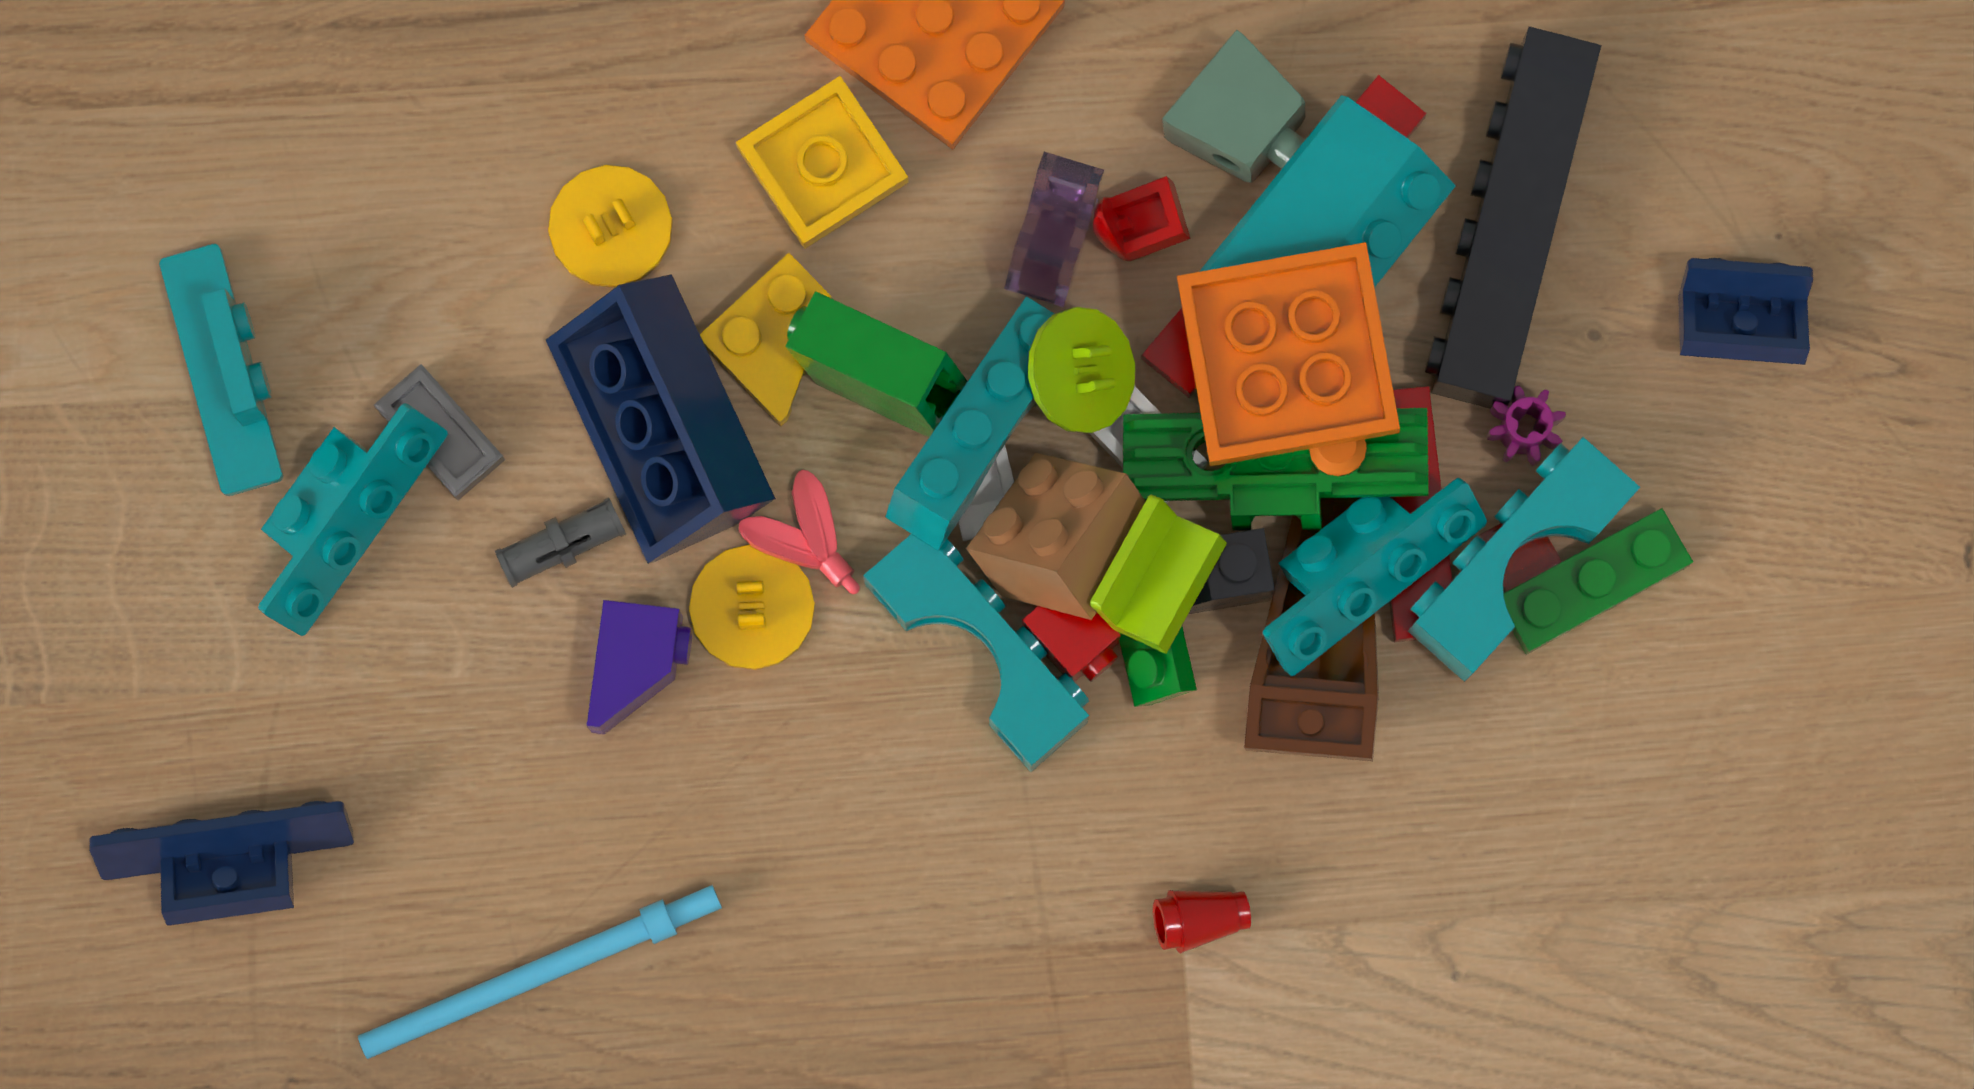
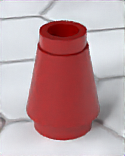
[1153,890,1251,954]

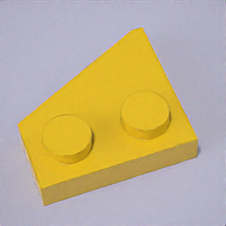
[700,253,832,427]

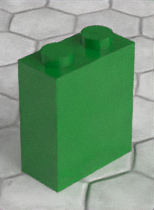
[785,291,968,437]

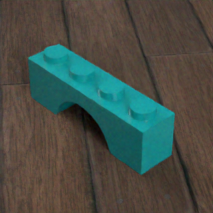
[885,296,1055,551]
[1408,437,1640,682]
[863,534,1089,772]

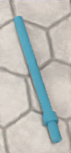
[358,885,722,1059]

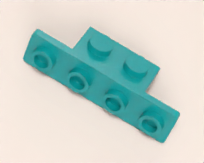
[159,244,284,496]
[258,403,448,636]
[1263,478,1487,676]

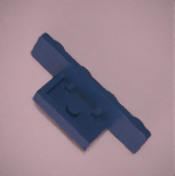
[89,801,354,926]

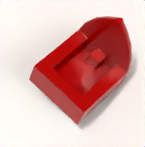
[1093,176,1191,261]

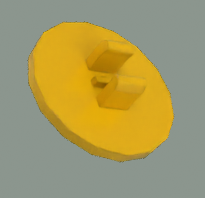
[548,165,673,288]
[689,544,815,670]

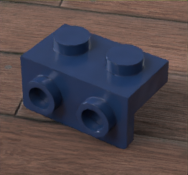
[1678,258,1813,365]

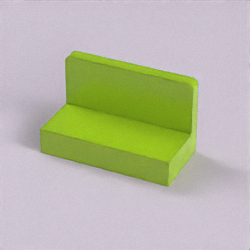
[1090,494,1227,654]

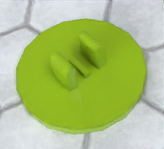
[1028,307,1135,433]

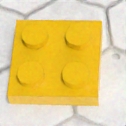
[736,76,909,249]

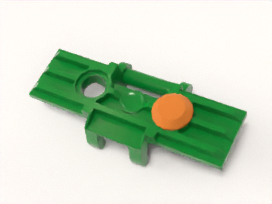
[1123,408,1429,531]

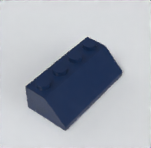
[546,274,776,564]

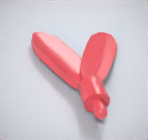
[739,470,860,594]

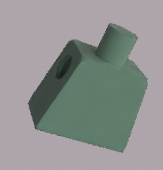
[1162,30,1306,183]

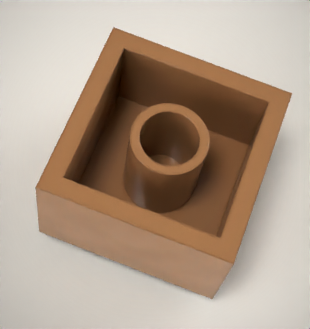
[966,453,1146,620]

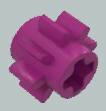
[1486,385,1566,466]

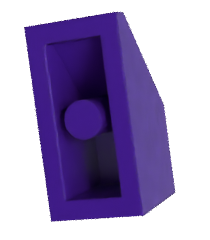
[587,600,692,734]

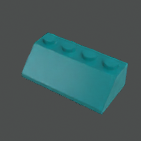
[1199,95,1456,288]

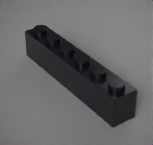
[1425,26,1602,409]

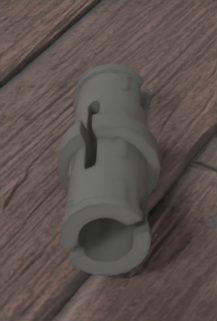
[495,497,626,588]

